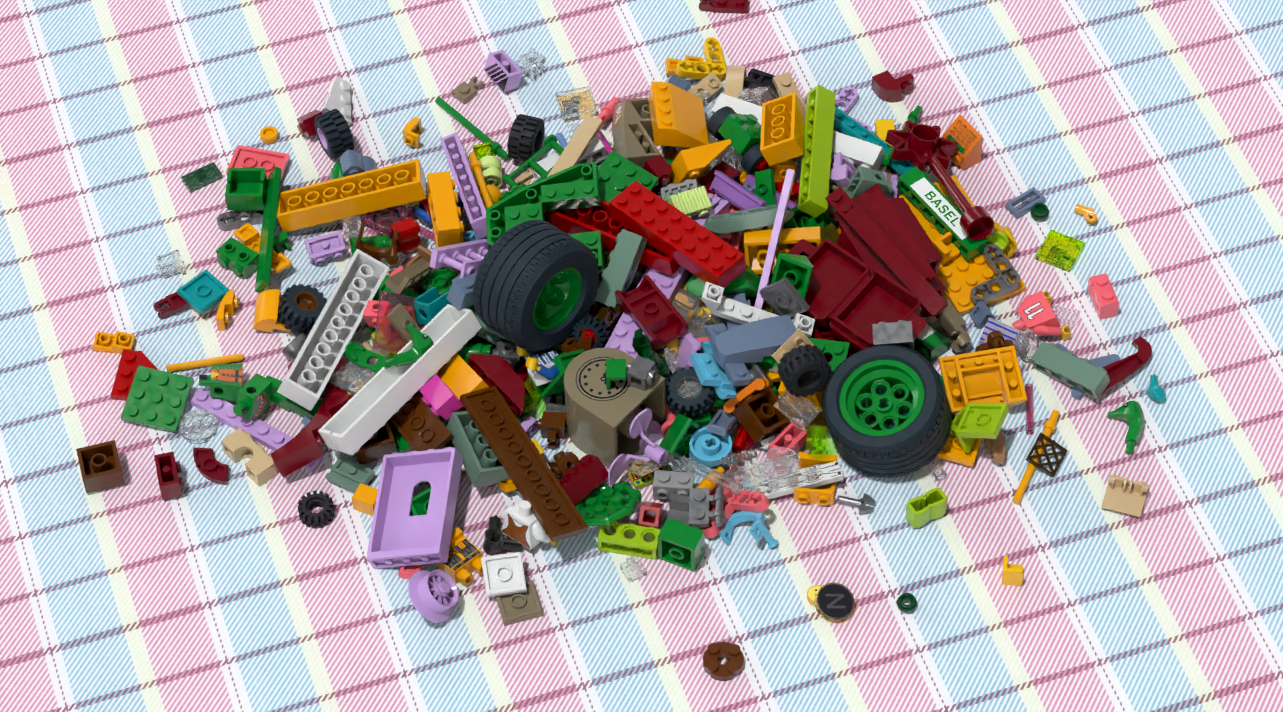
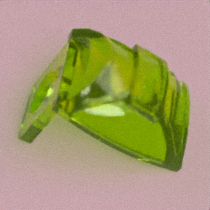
[512,376,541,417]

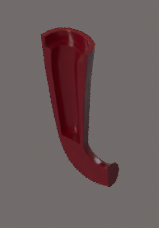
[1102,336,1152,395]

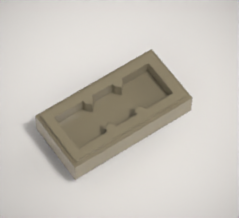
[386,304,421,344]

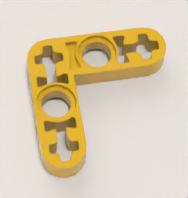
[675,37,727,81]

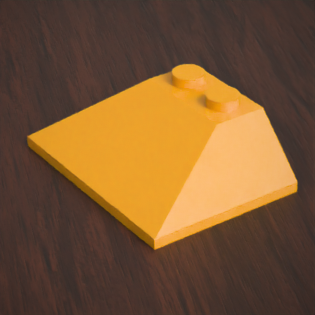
[938,346,1027,414]

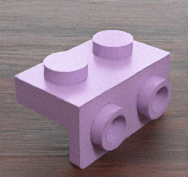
[304,231,347,264]

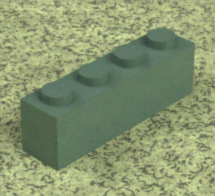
[595,229,648,308]
[1030,341,1111,400]

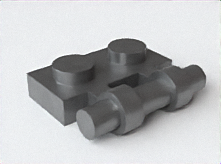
[689,487,725,527]

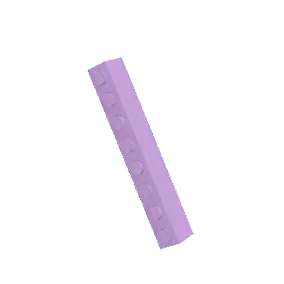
[440,132,487,240]

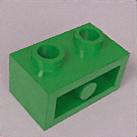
[216,237,259,280]

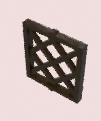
[1025,433,1068,478]

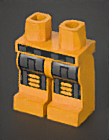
[434,527,483,586]

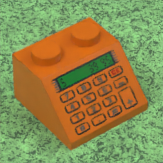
[942,115,983,171]

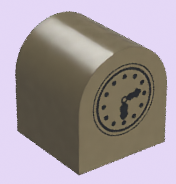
[564,348,666,469]

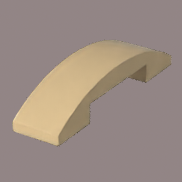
[724,65,745,100]

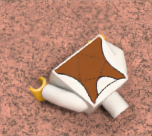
[501,501,557,550]

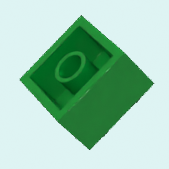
[658,518,705,572]

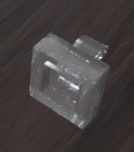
[620,555,647,583]

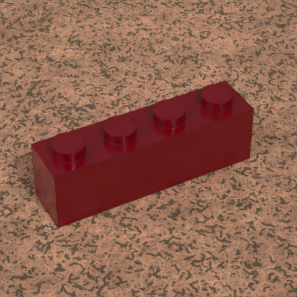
[558,454,608,506]

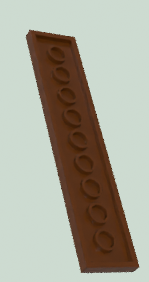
[460,386,588,542]

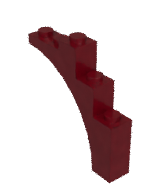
[271,375,354,477]

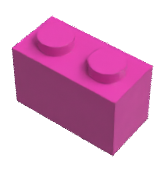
[419,374,463,420]

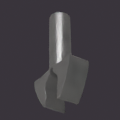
[837,493,875,515]

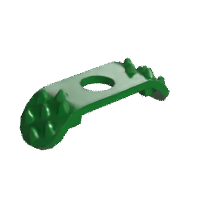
[345,342,391,373]

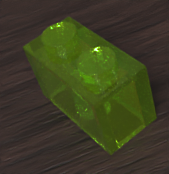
[806,425,828,454]

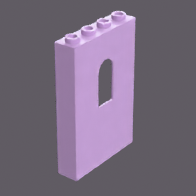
[366,447,463,569]

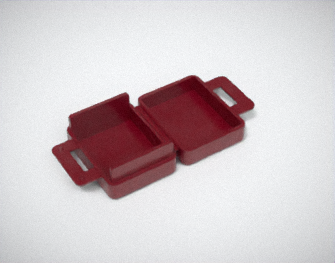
[773,239,927,352]

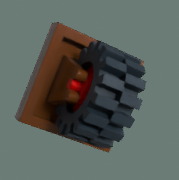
[560,315,610,353]

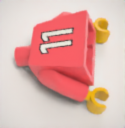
[1012,291,1072,340]

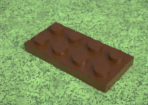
[389,392,454,451]

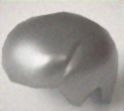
[282,333,307,361]

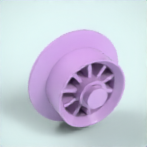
[408,570,459,623]

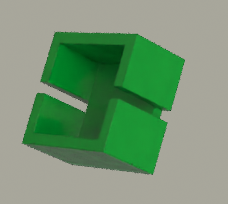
[225,168,267,210]

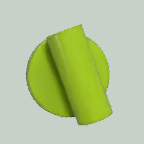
[987,231,1009,252]

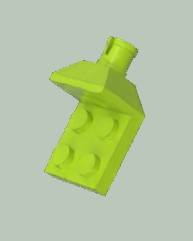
[949,403,1009,453]

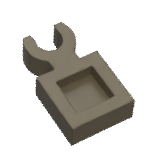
[451,76,484,105]

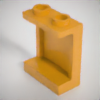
[794,452,838,505]

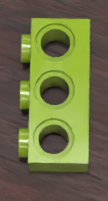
[597,521,661,560]

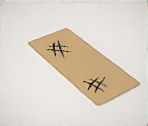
[516,167,533,186]

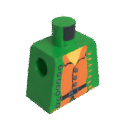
[199,364,243,402]

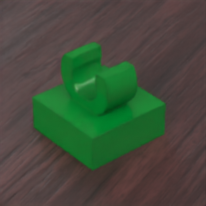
[273,231,290,253]

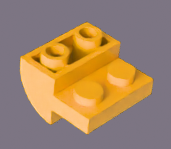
[253,289,292,333]

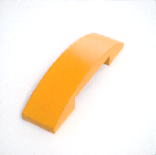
[233,223,292,274]

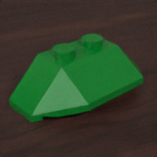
[686,265,761,302]

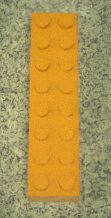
[277,159,427,232]

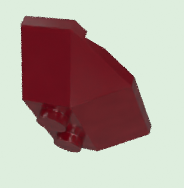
[468,353,525,418]

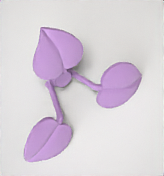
[608,408,668,488]

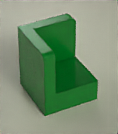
[606,359,626,389]

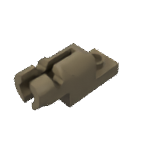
[933,295,972,354]

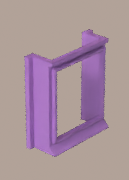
[709,170,798,210]

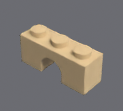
[221,428,278,487]

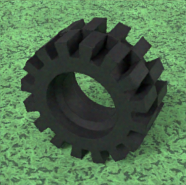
[298,491,335,529]

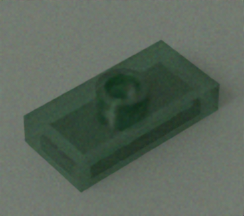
[181,162,223,193]

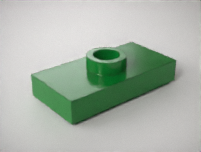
[754,169,777,206]

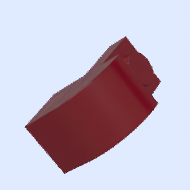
[871,70,914,103]

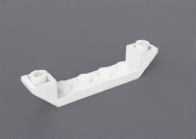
[701,282,815,337]

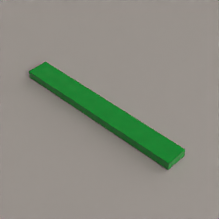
[255,167,282,293]

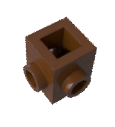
[548,451,579,479]

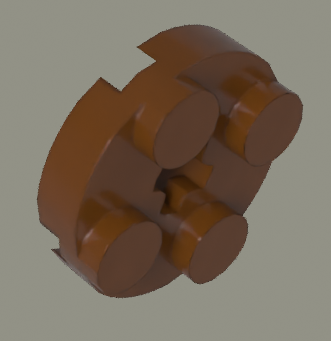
[703,642,744,681]

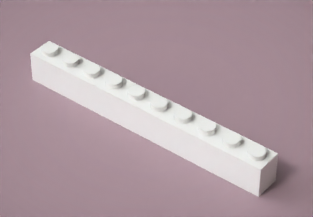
[711,93,885,171]

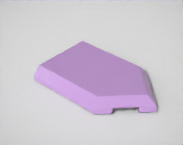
[670,332,701,372]

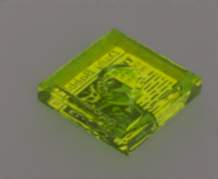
[1035,230,1085,272]

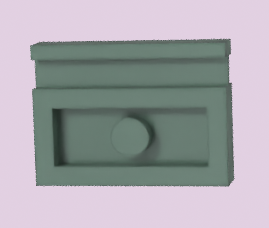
[326,455,375,493]

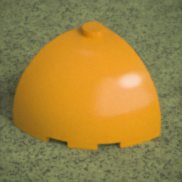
[437,353,489,419]

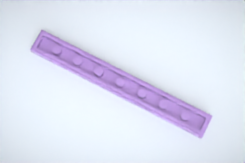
[754,169,795,310]

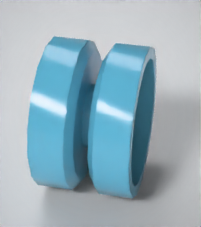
[689,427,732,477]

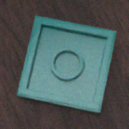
[177,269,229,315]

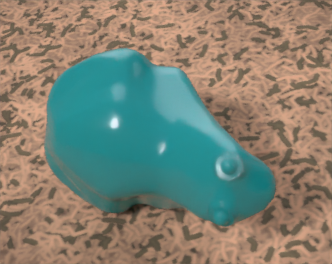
[1148,374,1166,404]

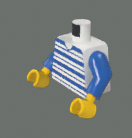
[516,346,560,386]

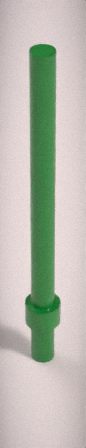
[435,97,510,161]
[882,106,922,166]

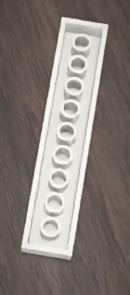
[277,249,390,411]

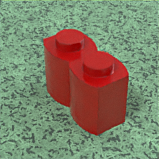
[390,217,421,257]

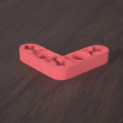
[700,489,770,539]

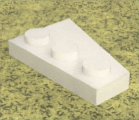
[320,76,352,125]

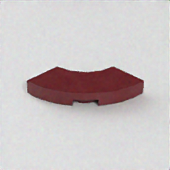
[193,447,230,485]

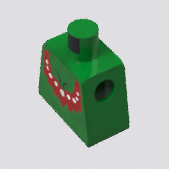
[233,373,273,420]

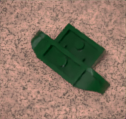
[632,328,675,384]

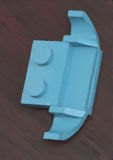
[689,341,737,399]

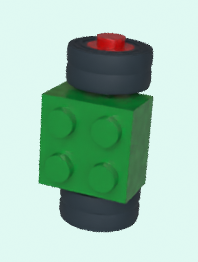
[706,106,769,176]

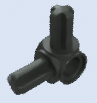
[483,515,523,555]

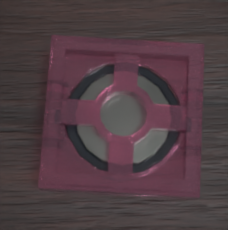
[360,205,413,239]

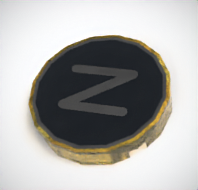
[814,582,855,623]

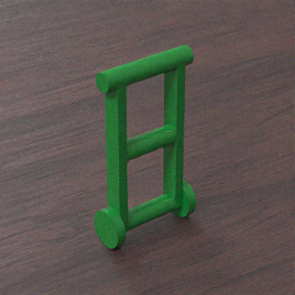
[502,134,564,188]

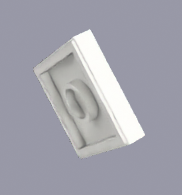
[481,552,527,597]

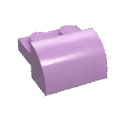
[830,152,856,189]

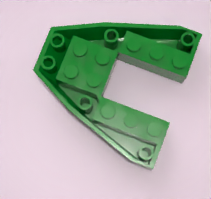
[486,162,605,274]

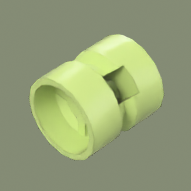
[479,156,503,188]

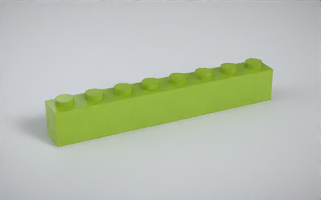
[798,84,836,218]

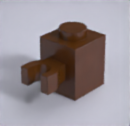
[538,411,567,449]

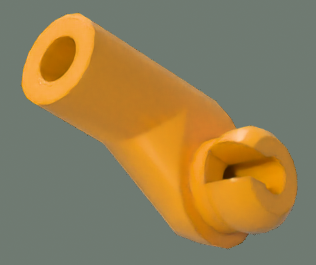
[1075,204,1098,224]

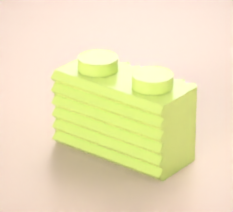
[667,186,713,218]

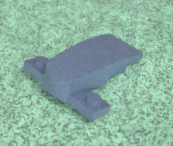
[705,315,797,387]

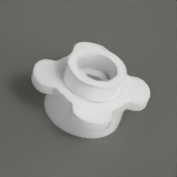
[759,434,775,451]

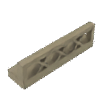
[385,258,437,296]

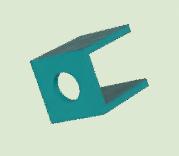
[412,286,452,325]

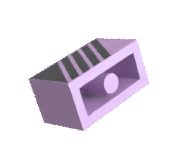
[484,50,523,92]

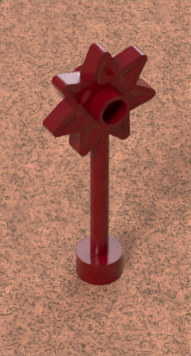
[885,120,994,240]

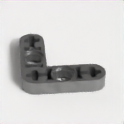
[217,210,264,231]
[970,244,1020,304]

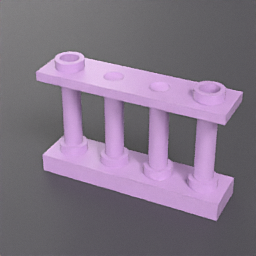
[430,239,489,279]

